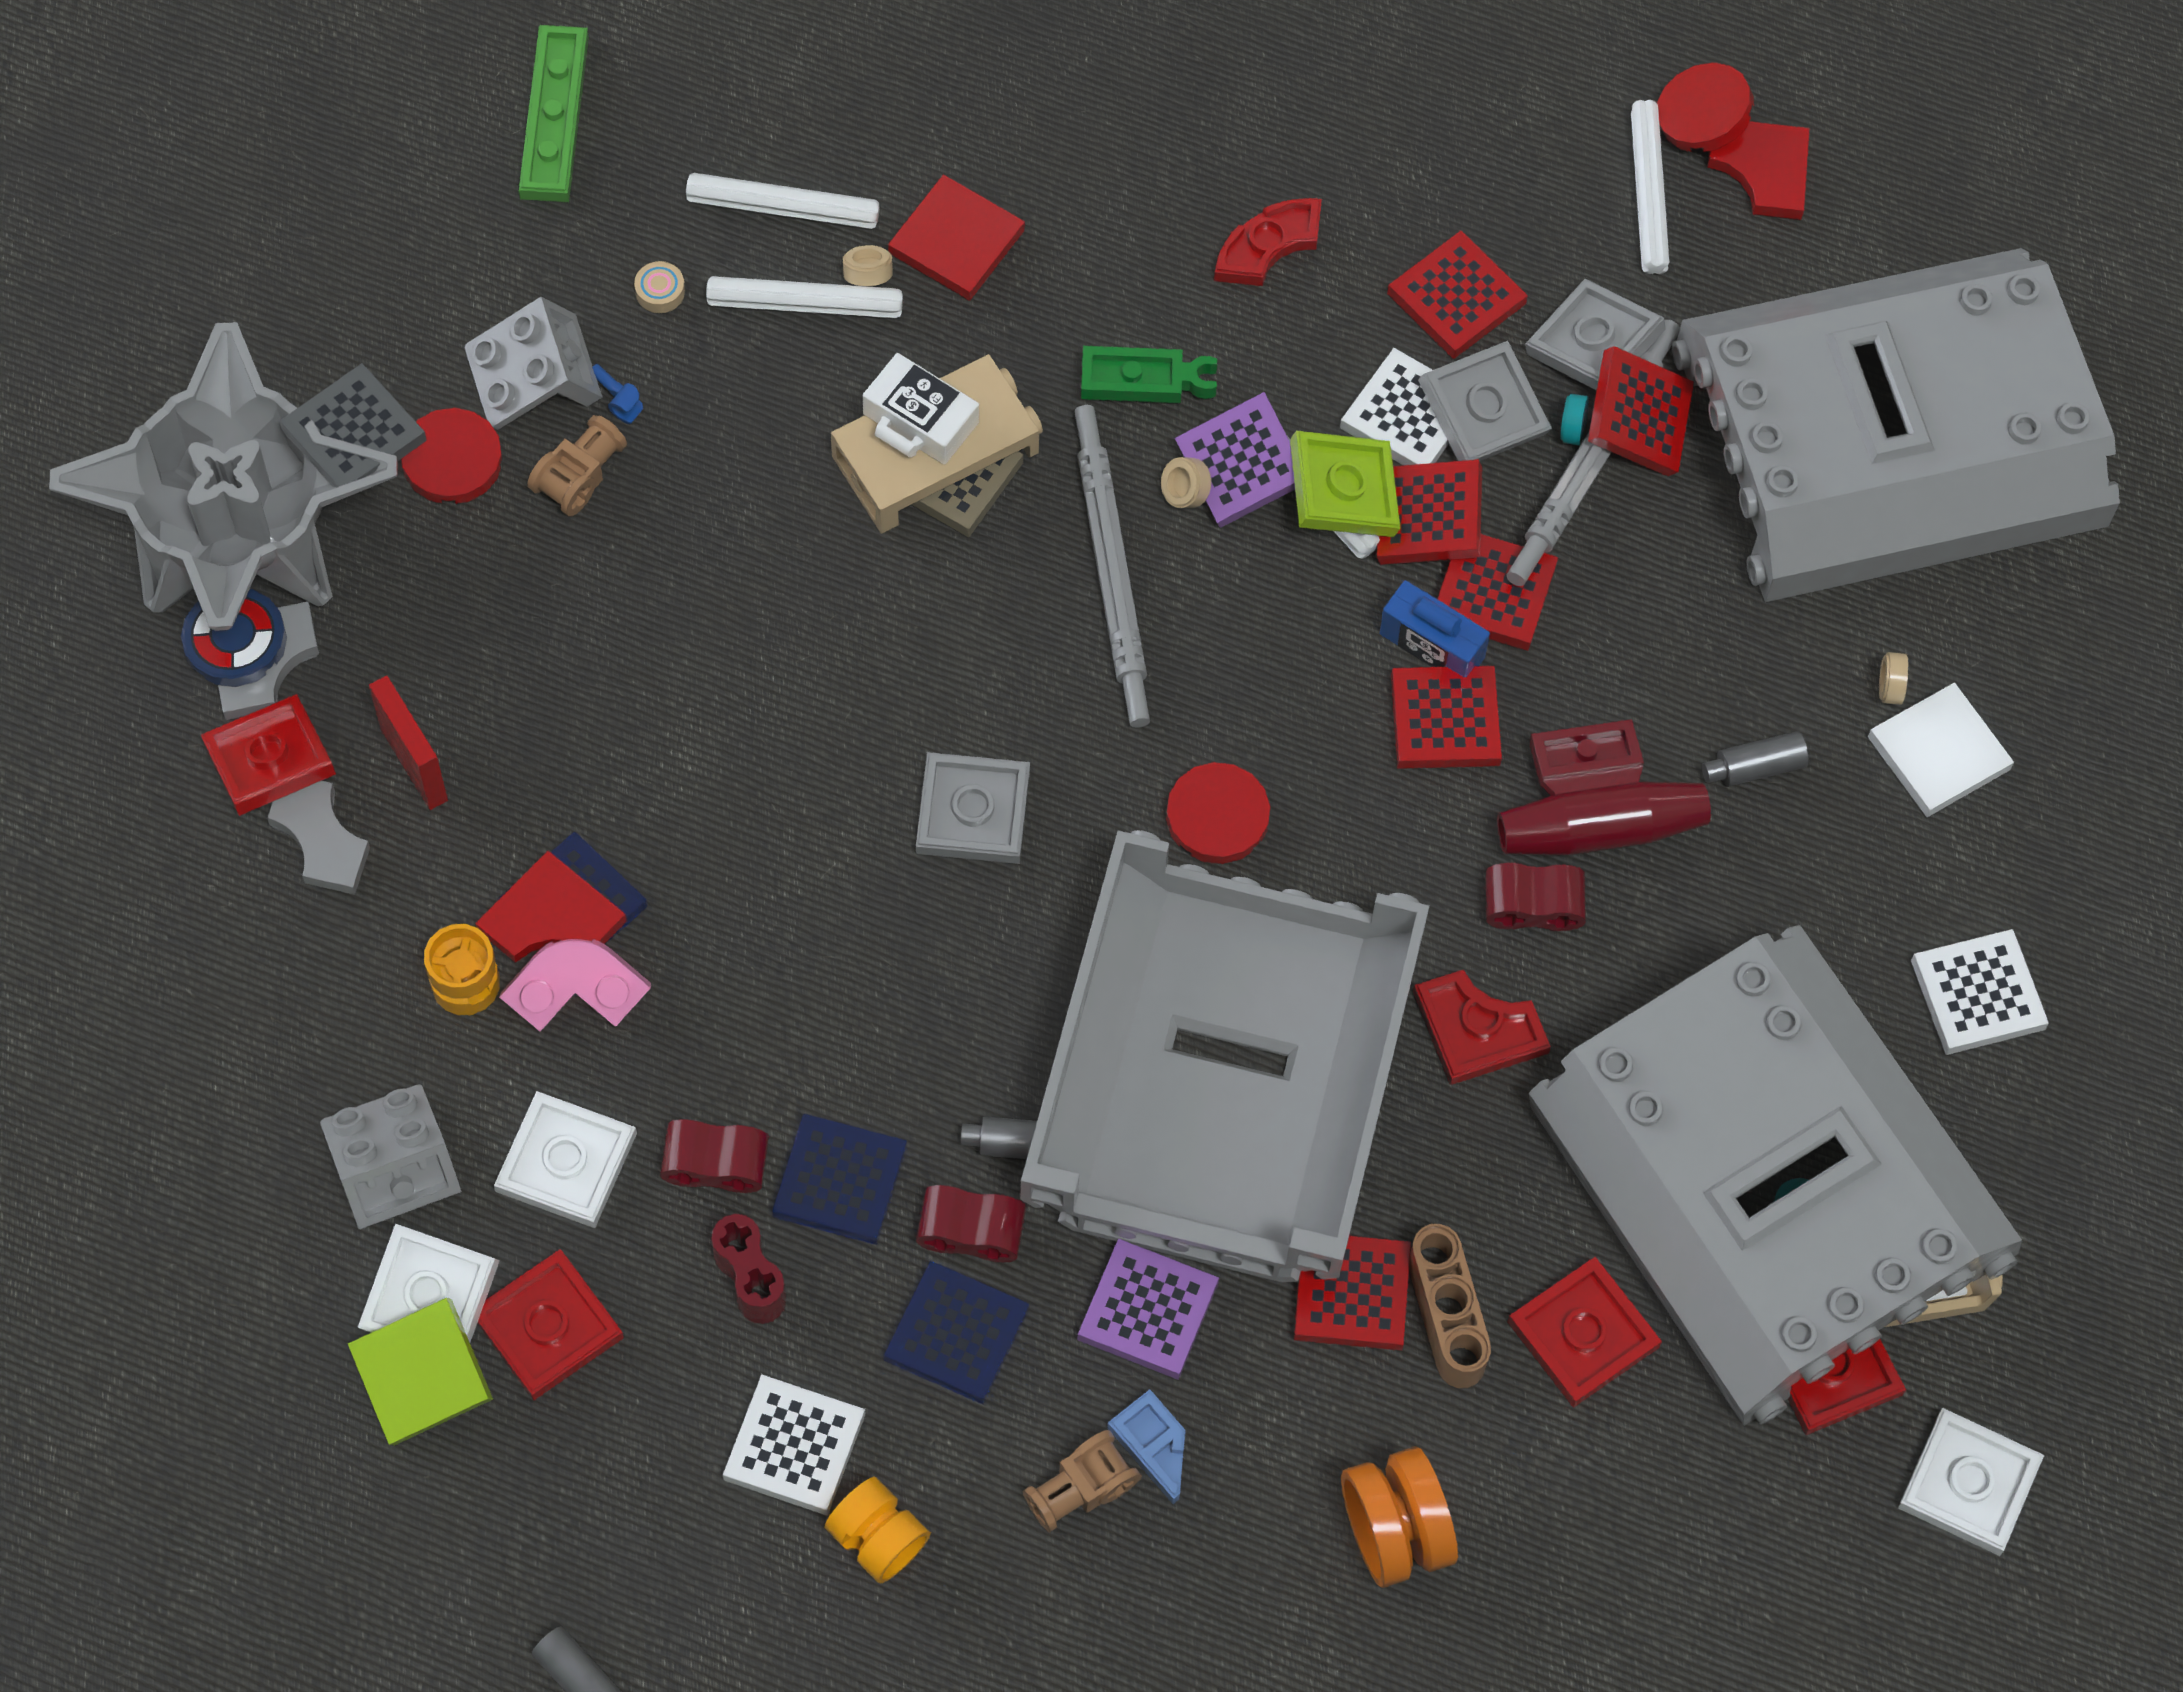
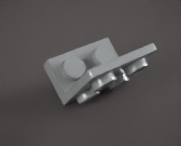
[465,297,602,430]
[320,1084,462,1229]

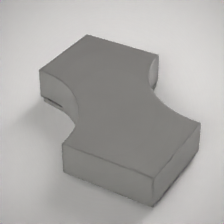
[218,602,319,720]
[267,781,370,895]

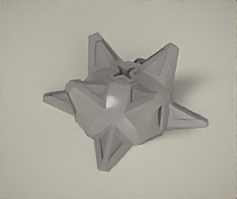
[49,322,398,631]

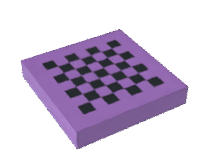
[1175,392,1295,528]
[1077,1238,1219,1380]

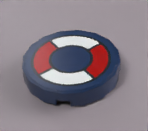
[181,589,287,687]

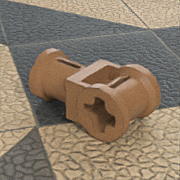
[527,415,627,516]
[1023,1430,1142,1532]

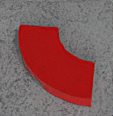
[1214,198,1322,286]

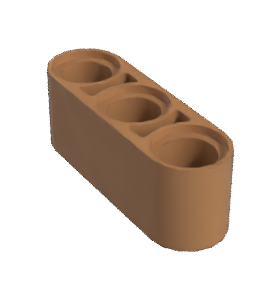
[1409,1224,1491,1388]

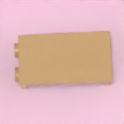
[831,354,1043,534]

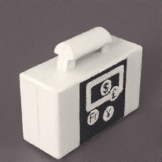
[863,353,979,464]

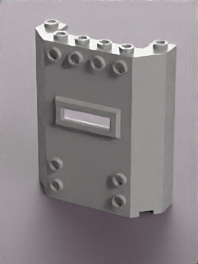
[1672,248,2120,602]
[1020,830,1430,1283]
[1529,925,2022,1426]

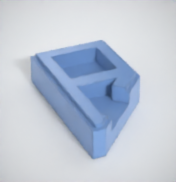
[1107,1389,1185,1504]

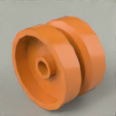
[1341,1446,1458,1588]

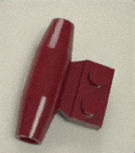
[1497,719,1711,855]

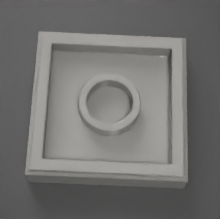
[1525,279,1666,390]
[1418,341,1552,461]
[916,752,1030,864]

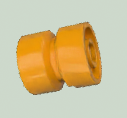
[424,924,500,1015]
[825,1477,931,1584]

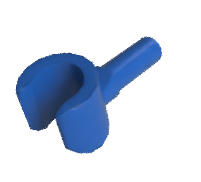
[592,364,643,424]

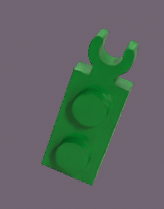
[1081,346,1217,403]

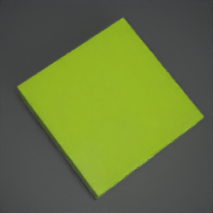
[1290,431,1400,537]
[348,1298,493,1446]

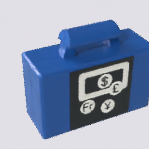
[1380,580,1490,677]

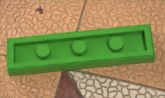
[519,25,589,202]

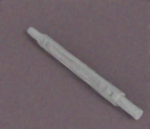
[1507,320,1680,586]
[1075,405,1150,728]

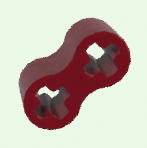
[1486,863,1586,931]
[660,1119,769,1193]
[916,1185,1027,1263]
[711,1214,786,1324]

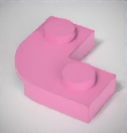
[499,939,651,1031]

